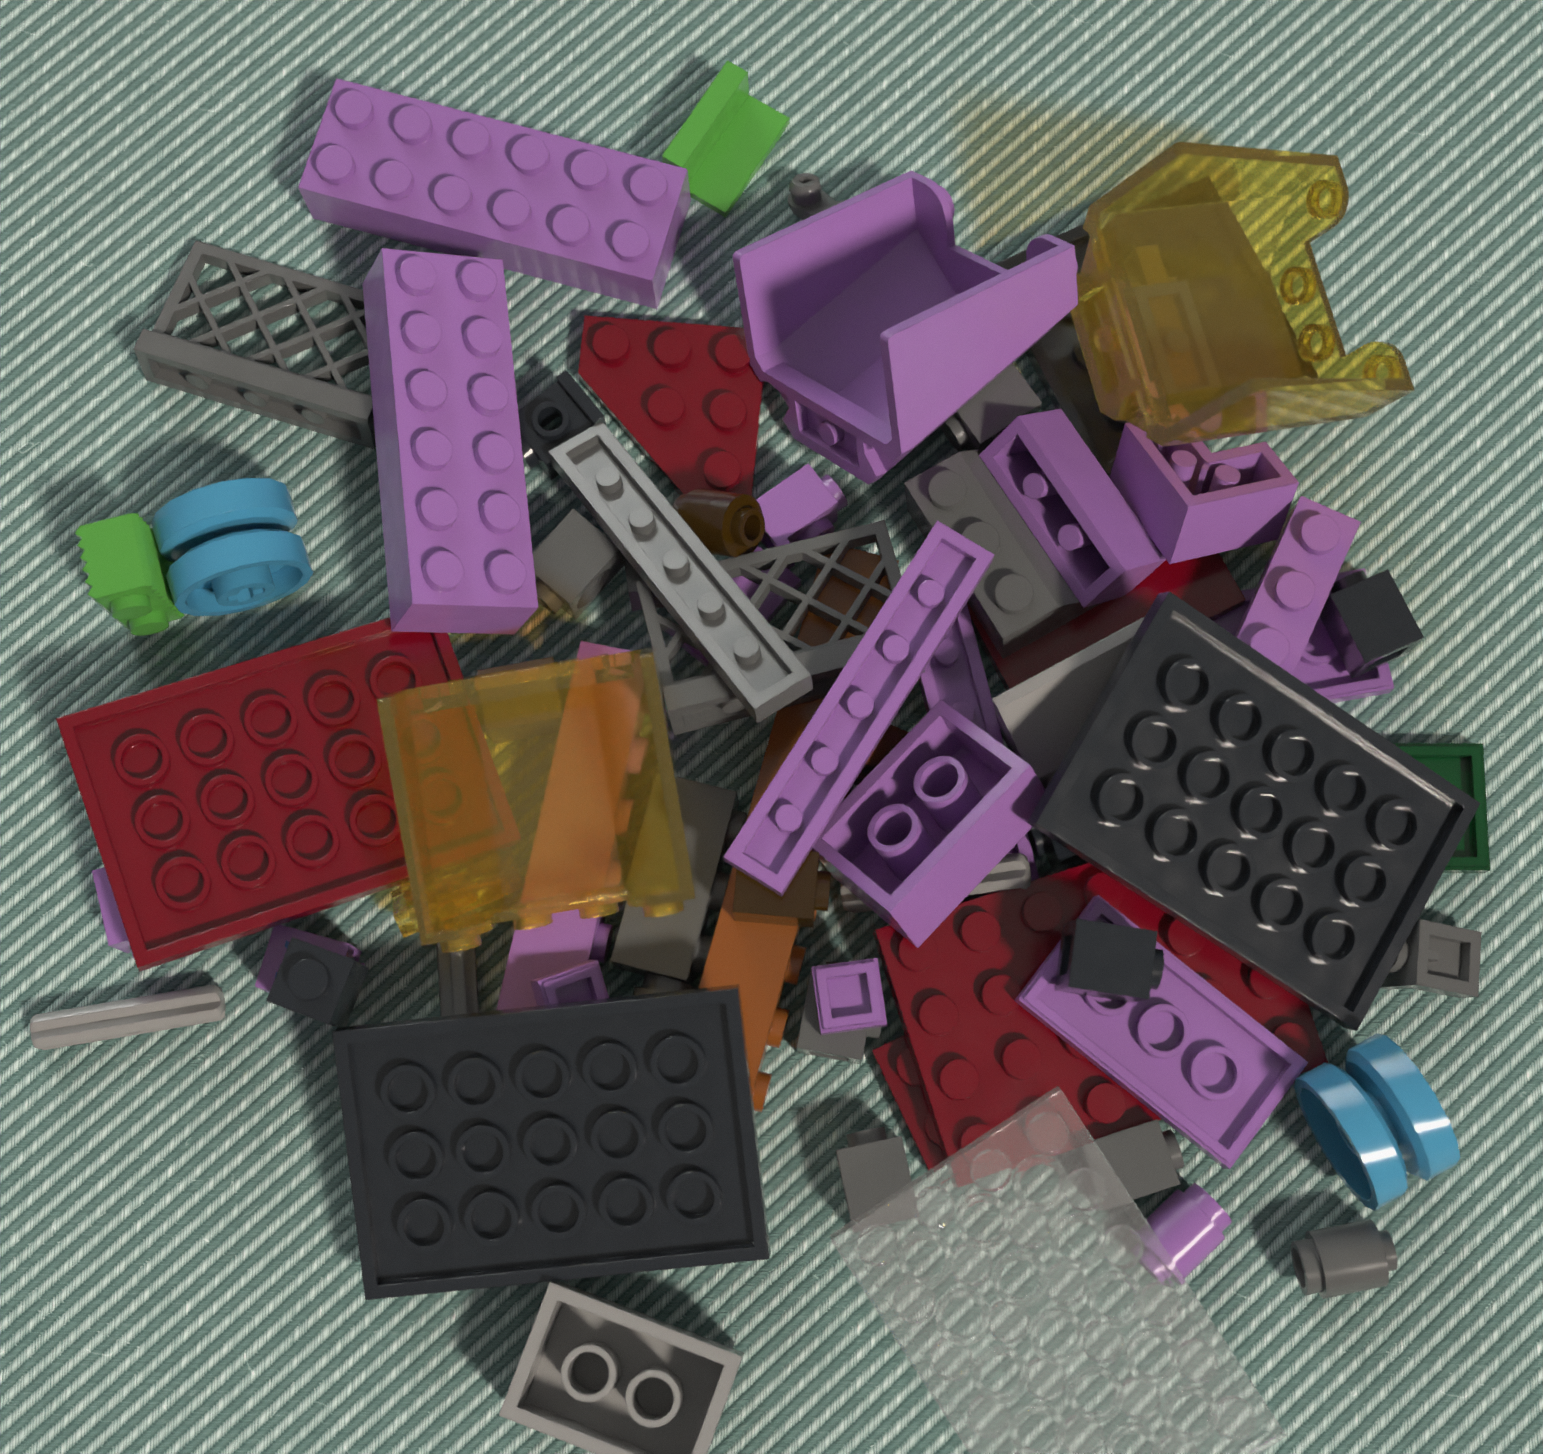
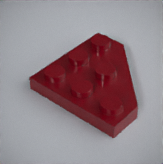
[578,315,764,496]

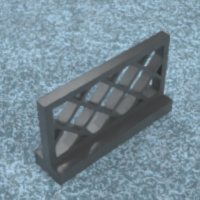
[133,241,376,450]
[636,520,925,735]

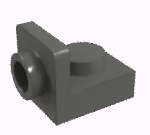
[1380,919,1482,998]

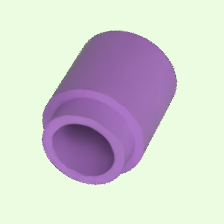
[1132,1183,1232,1283]

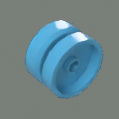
[151,478,313,616]
[1294,1034,1460,1211]

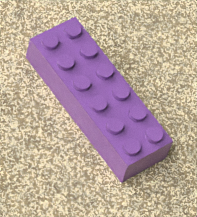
[298,78,691,309]
[362,248,538,635]

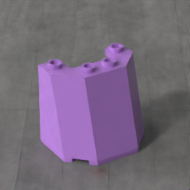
[733,171,1078,485]

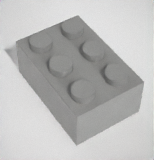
[499,1281,744,1454]

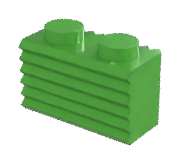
[75,513,185,636]

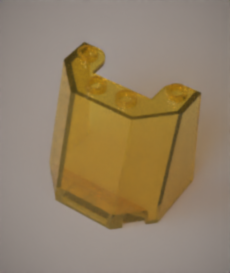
[1070,142,1415,446]
[377,647,696,953]

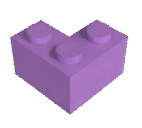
[1110,413,1299,564]

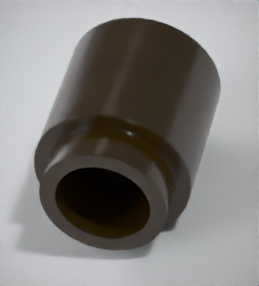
[672,489,765,558]

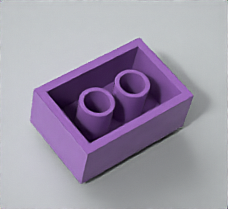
[811,699,1045,948]

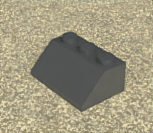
[904,448,1101,659]

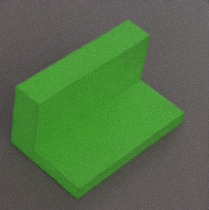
[662,60,790,218]

